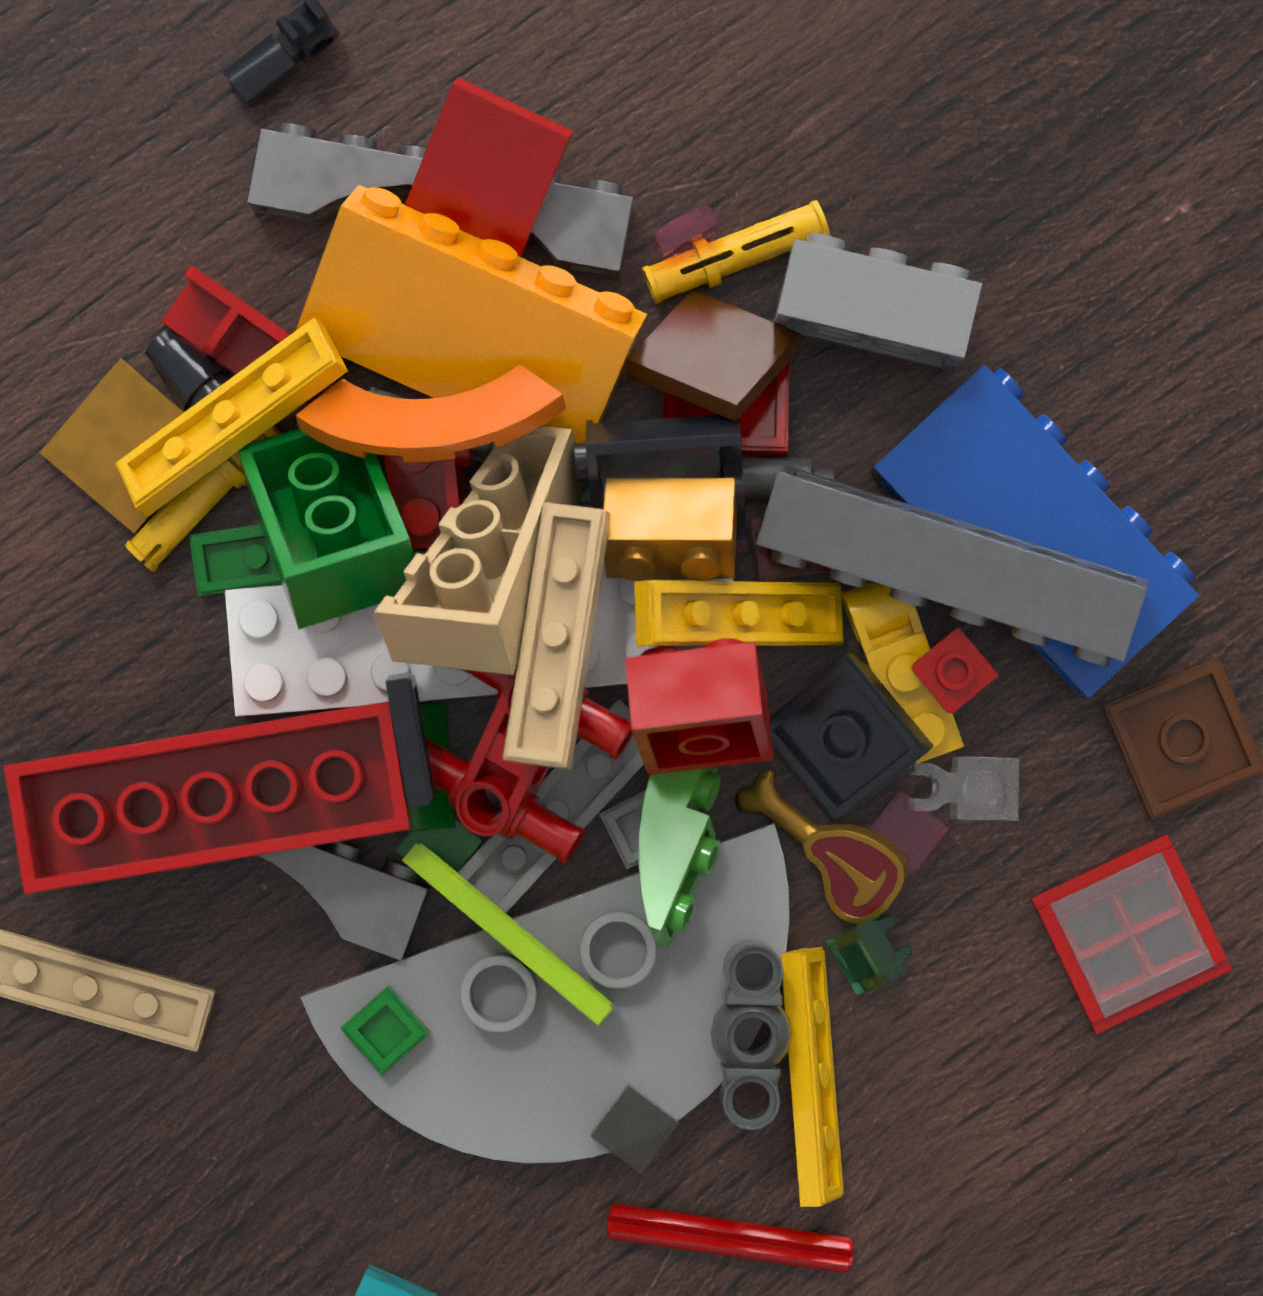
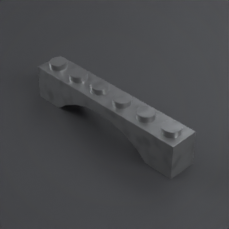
[247,123,633,279]
[92,750,431,961]

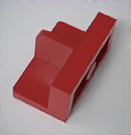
[161,265,290,375]

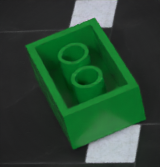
[238,428,414,630]

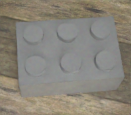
[773,233,982,371]

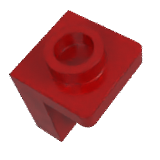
[911,627,999,713]

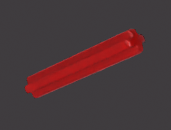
[606,1204,854,1273]

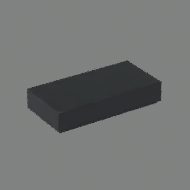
[385,672,436,808]

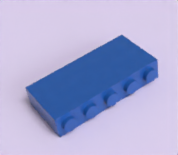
[869,364,1200,699]

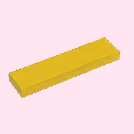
[115,318,348,517]
[634,580,843,647]
[781,947,844,1207]

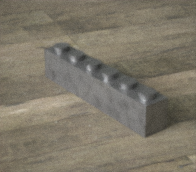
[756,465,1150,666]

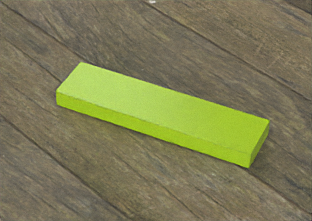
[402,843,615,1026]

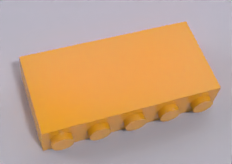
[296,185,647,443]

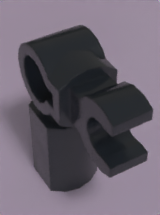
[223,0,340,107]

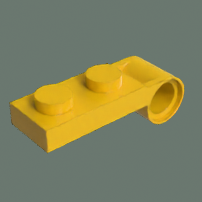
[841,581,964,766]

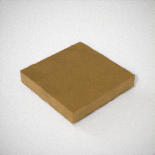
[39,358,184,534]

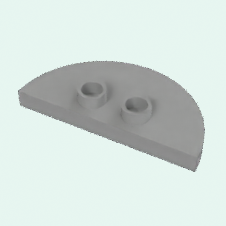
[300,822,790,1163]

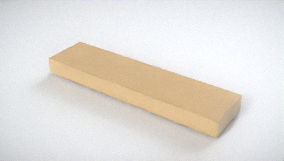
[503,502,611,770]
[0,929,217,1052]

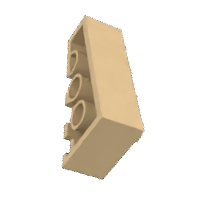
[374,427,586,675]

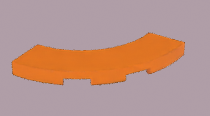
[295,364,566,463]

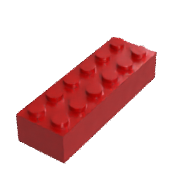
[4,701,414,894]

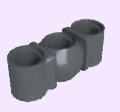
[711,939,792,1130]

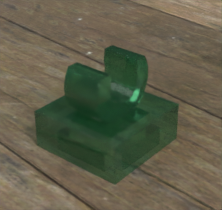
[826,916,913,995]

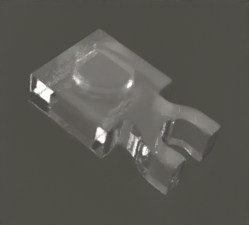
[908,756,1019,821]

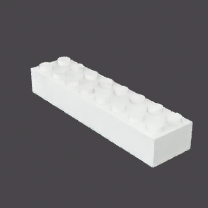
[225,561,733,717]

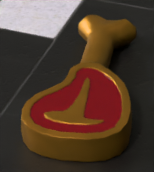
[735,770,909,924]

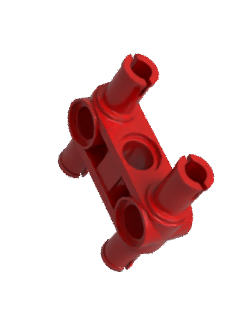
[426,664,633,865]

